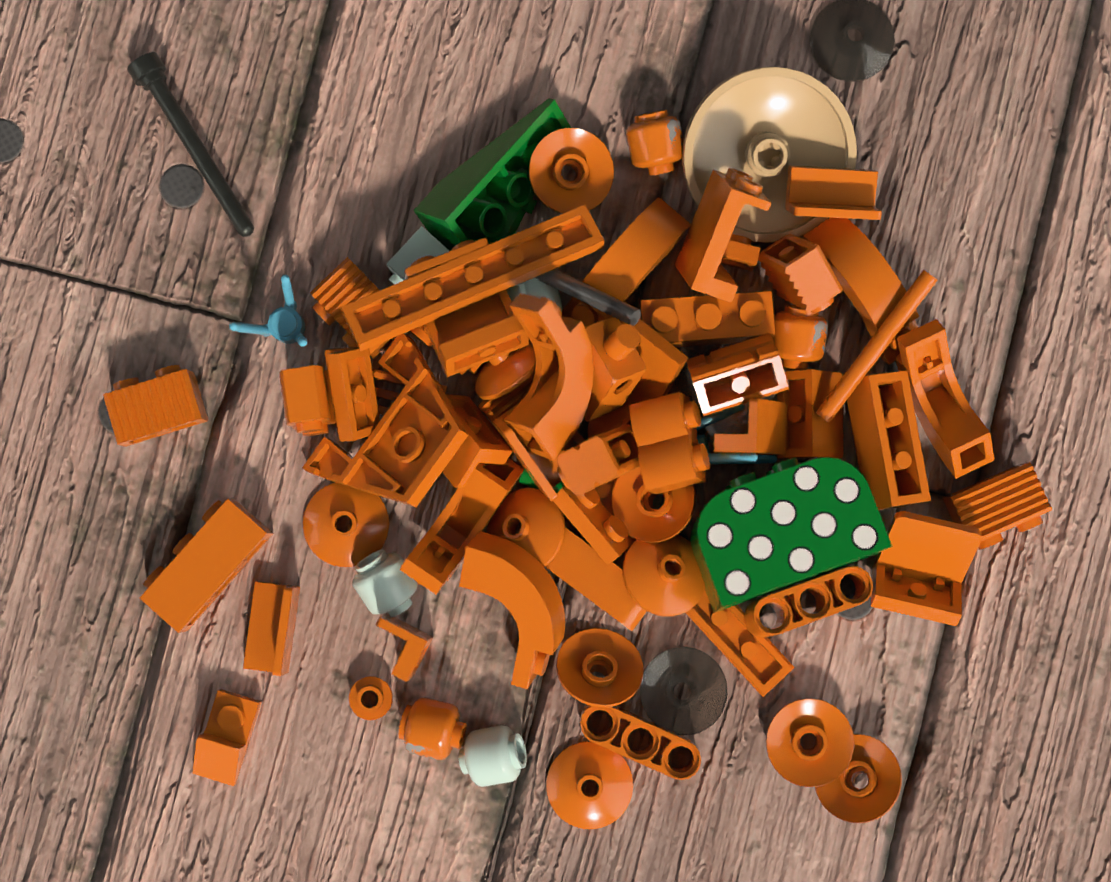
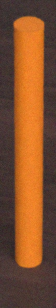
[816,270,938,423]

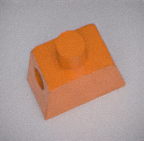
[584,317,646,422]

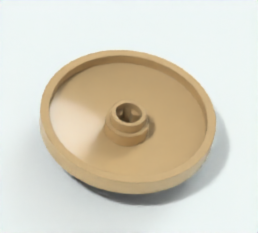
[682,66,857,243]

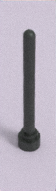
[127,52,254,237]

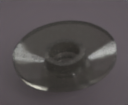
[810,0,895,82]
[640,647,728,735]

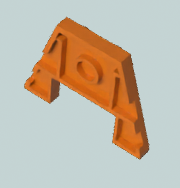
[302,333,468,507]

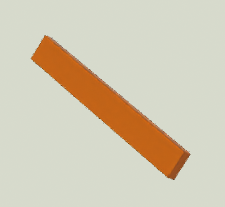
[565,431,795,697]

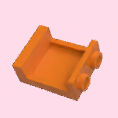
[675,168,772,303]
[404,238,529,377]

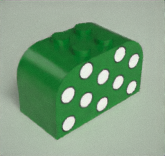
[690,457,893,613]

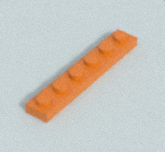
[341,204,605,351]

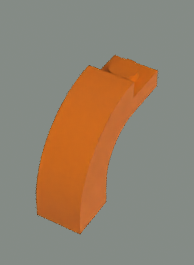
[561,197,691,327]
[803,218,920,365]
[504,293,594,460]
[895,319,995,479]
[399,458,524,595]
[459,531,565,690]

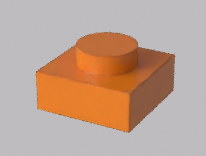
[720,234,761,271]

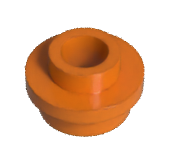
[349,676,393,720]

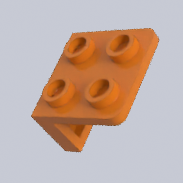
[871,511,982,626]

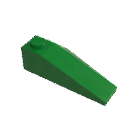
[413,98,571,251]

